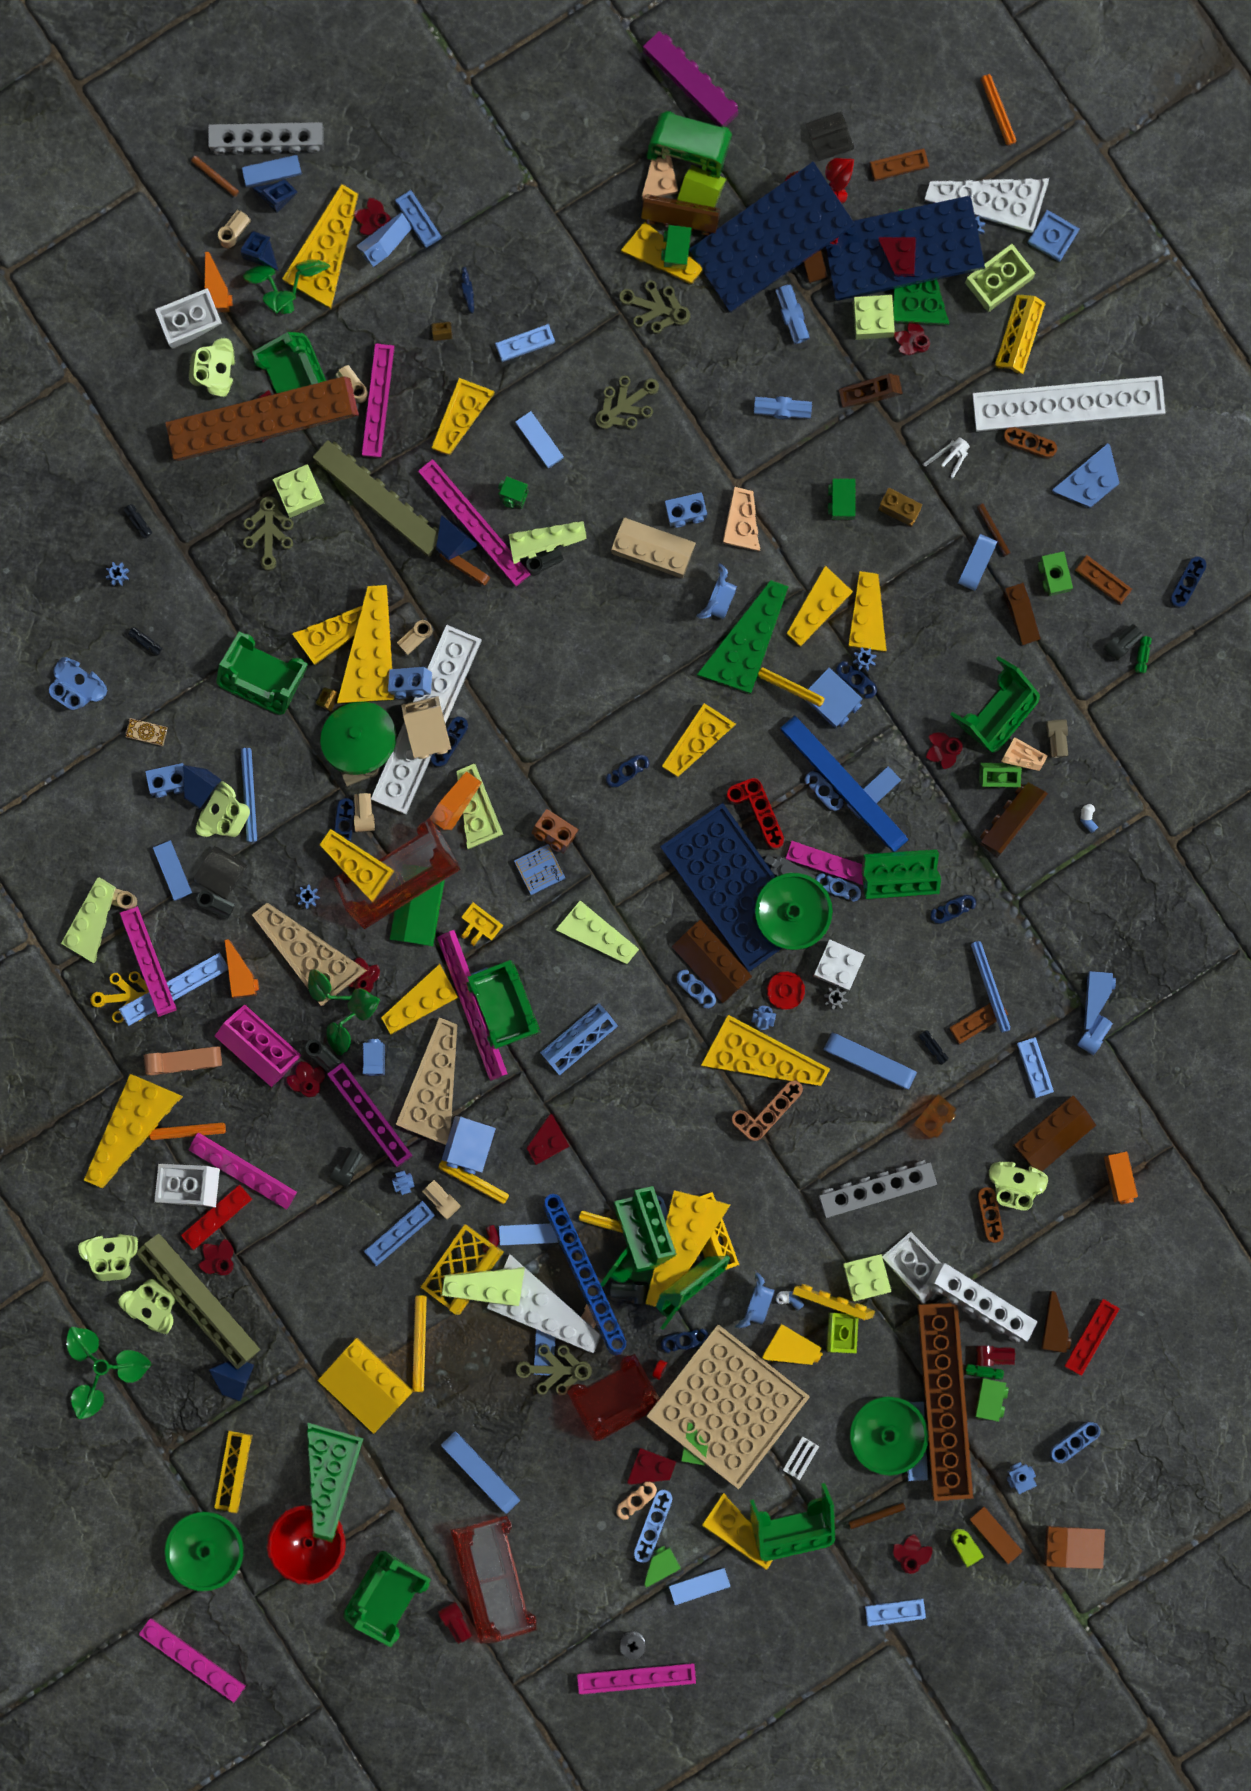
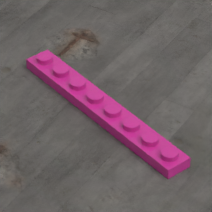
[418,459,531,587]
[437,930,508,1081]

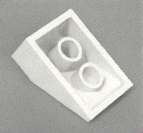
[155,288,222,349]
[155,1164,220,1207]
[882,1232,950,1304]

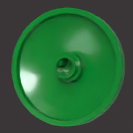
[320,701,397,775]
[755,873,833,950]
[850,1397,929,1475]
[165,1512,244,1591]

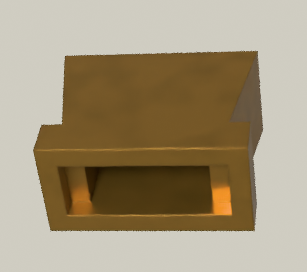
[878,488,923,527]

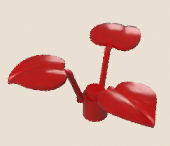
[785,158,854,244]

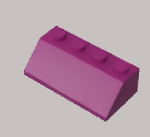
[215,1005,302,1087]

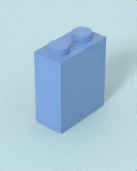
[805,668,863,729]
[442,1116,496,1174]

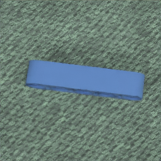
[823,1032,917,1090]
[441,1431,521,1514]

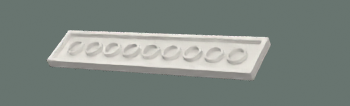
[972,376,1165,432]
[371,625,482,815]

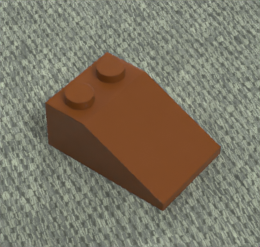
[1044,1525,1105,1569]

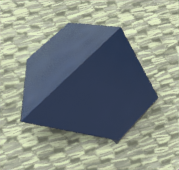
[251,179,297,213]
[241,231,278,271]
[436,515,477,560]
[183,765,222,809]
[209,1361,254,1401]

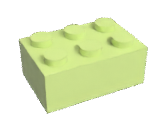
[965,244,1035,312]

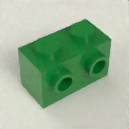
[661,225,691,270]
[498,476,529,509]
[828,478,856,520]

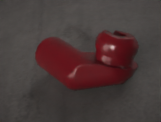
[482,1225,500,1254]

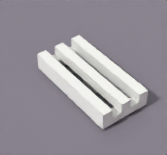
[783,1436,819,1480]

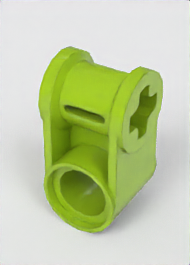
[951,1529,984,1568]

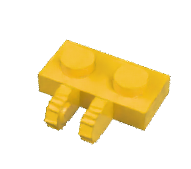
[461,902,504,946]

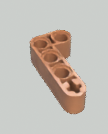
[143,1047,222,1075]
[732,1081,803,1141]

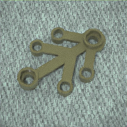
[620,280,690,334]
[596,376,659,429]
[243,496,294,571]
[516,1344,592,1395]

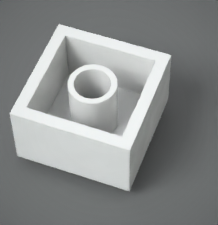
[813,940,865,991]

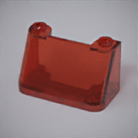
[567,1354,660,1441]

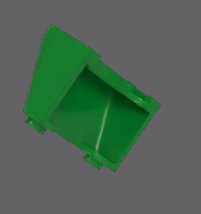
[647,111,732,179]
[252,332,326,393]
[216,631,308,715]
[466,960,541,1049]
[343,1550,431,1647]

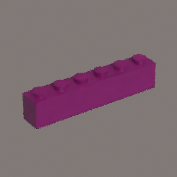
[643,31,738,127]
[328,1063,413,1167]

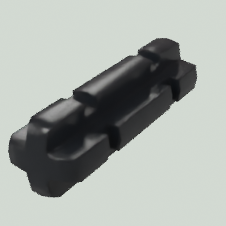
[124,504,152,539]
[128,627,162,656]
[919,1030,949,1065]

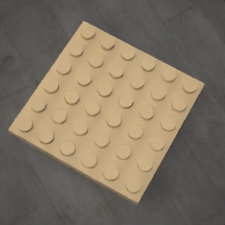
[646,1324,810,1489]

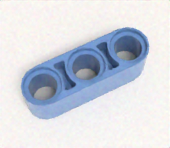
[958,534,998,591]
[1050,1422,1100,1463]

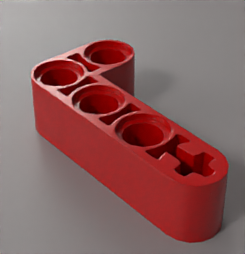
[727,778,784,850]

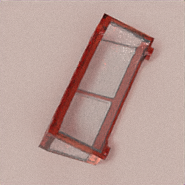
[333,818,461,929]
[451,1515,537,1644]

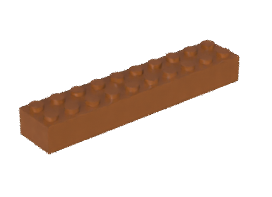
[165,376,359,461]
[917,1303,973,1501]

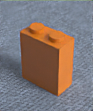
[1104,1152,1138,1205]

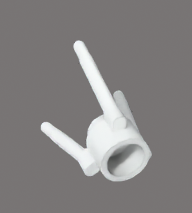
[923,437,970,478]

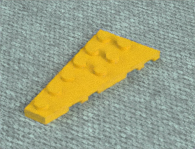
[282,184,358,309]
[337,585,394,703]
[701,1015,830,1086]
[84,1074,183,1188]
[646,1190,730,1306]

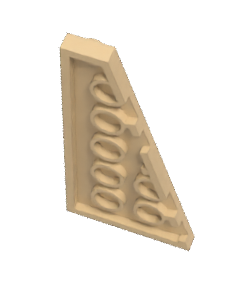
[252,903,367,1006]
[396,1017,458,1145]

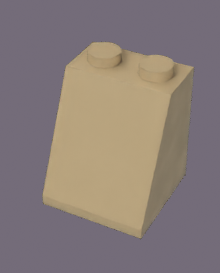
[401,696,451,759]

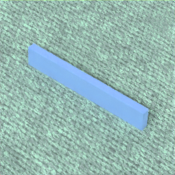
[119,952,228,1026]

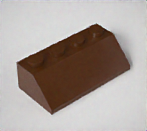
[642,194,721,235]
[979,782,1048,858]
[672,919,752,1003]
[1013,1095,1096,1172]

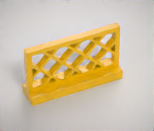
[421,1224,504,1315]

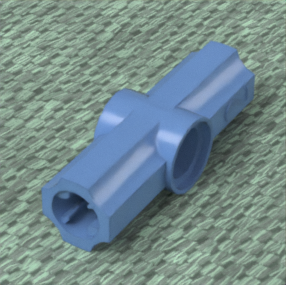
[776,285,810,344]
[754,397,812,419]

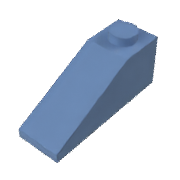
[357,212,412,267]
[1084,971,1116,1030]

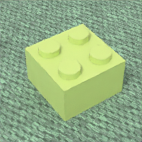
[853,295,895,340]
[273,464,324,518]
[843,1254,891,1301]

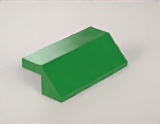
[862,849,941,899]
[390,864,446,947]
[613,1186,676,1273]
[656,1256,730,1312]

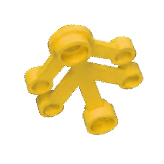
[90,971,149,1023]

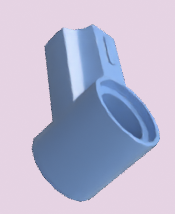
[1077,1015,1113,1056]

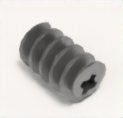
[620,1631,645,1660]

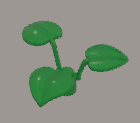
[243,259,330,314]
[308,969,380,1056]
[67,1327,151,1419]

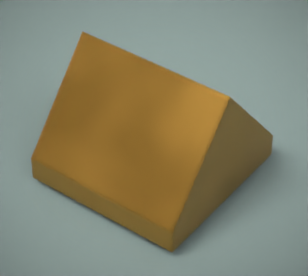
[432,322,453,341]
[316,687,339,712]

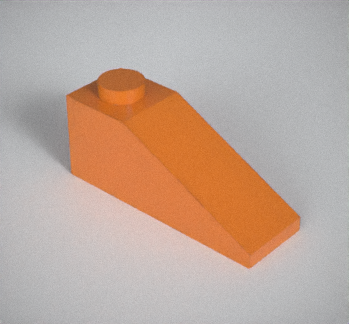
[205,252,233,312]
[429,772,482,830]
[225,939,259,998]

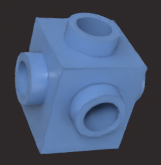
[1006,1462,1037,1494]

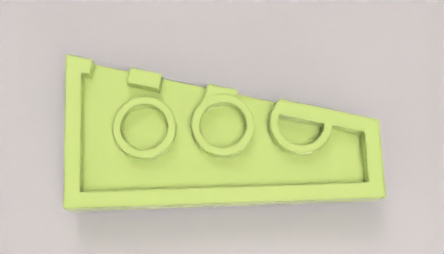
[509,521,587,564]
[457,764,504,849]
[61,877,116,963]
[556,901,639,964]
[442,1267,525,1306]

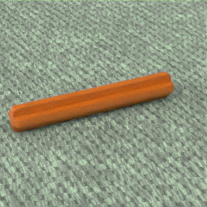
[981,74,1016,145]
[149,1123,226,1140]

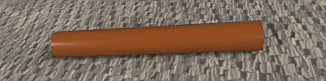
[191,156,239,197]

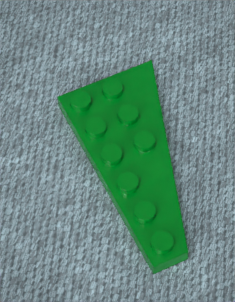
[893,209,950,325]
[697,580,789,694]
[307,1423,363,1542]

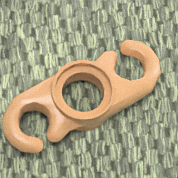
[616,1482,657,1520]

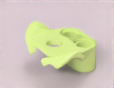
[189,338,235,397]
[195,781,250,837]
[989,1162,1048,1210]
[78,1234,138,1281]
[118,1279,177,1334]

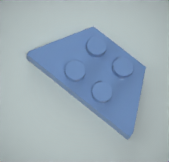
[1052,444,1119,508]

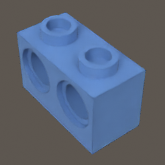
[665,492,707,528]
[388,667,432,699]
[145,763,184,798]

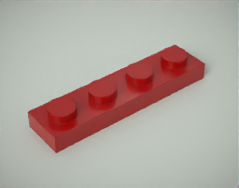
[181,1185,253,1250]
[1064,1299,1120,1376]

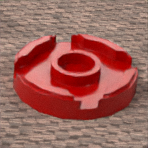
[767,971,805,1010]

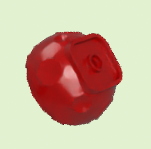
[267,1505,346,1585]

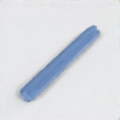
[241,748,257,842]
[971,941,1010,1032]

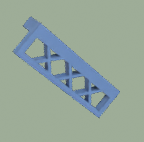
[540,1003,618,1075]

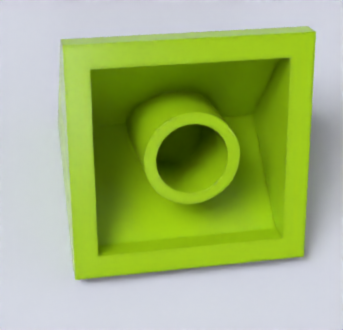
[677,165,726,207]
[826,1313,859,1353]

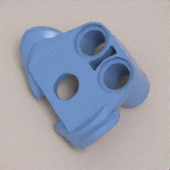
[697,563,737,619]
[49,657,107,710]
[735,1271,774,1328]

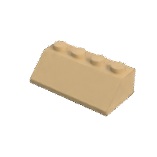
[611,518,696,579]

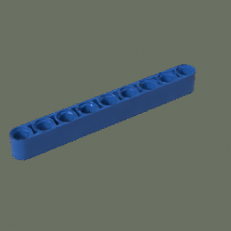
[780,715,908,852]
[543,1194,626,1355]

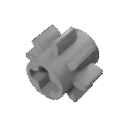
[824,986,848,1010]

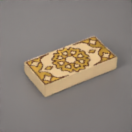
[125,718,168,746]

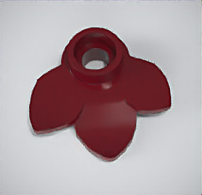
[354,198,391,235]
[894,323,930,355]
[926,732,963,769]
[348,957,380,993]
[287,1061,325,1098]
[199,1239,234,1275]
[893,1534,932,1574]

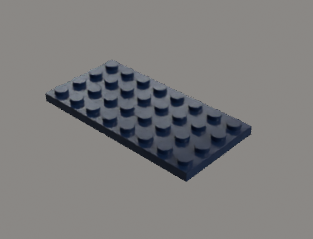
[689,162,856,312]
[826,195,985,301]
[660,803,782,972]

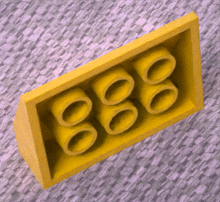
[318,1338,414,1434]

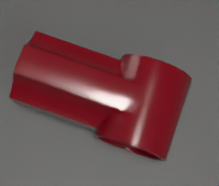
[976,1346,1015,1366]
[438,1602,472,1644]

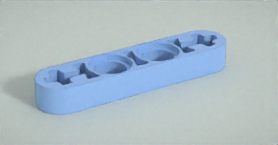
[634,1489,672,1563]

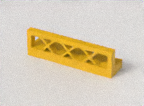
[995,295,1045,374]
[700,1192,739,1270]
[215,1431,252,1513]

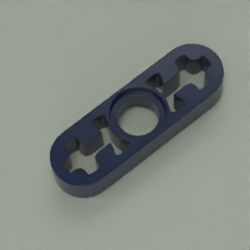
[1170,556,1207,608]
[431,717,468,767]
[335,798,355,842]

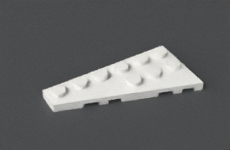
[924,178,1049,233]
[487,1254,601,1353]

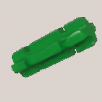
[1135,636,1152,674]
[965,1364,1004,1380]

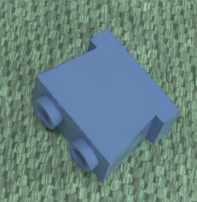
[363,1039,385,1076]

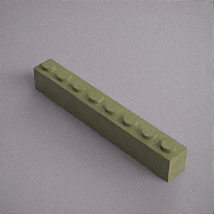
[313,440,439,558]
[136,1233,260,1370]

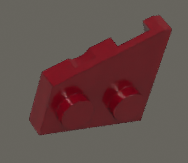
[879,237,916,276]
[527,1114,570,1165]
[627,1448,677,1484]

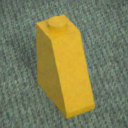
[762,1324,823,1365]

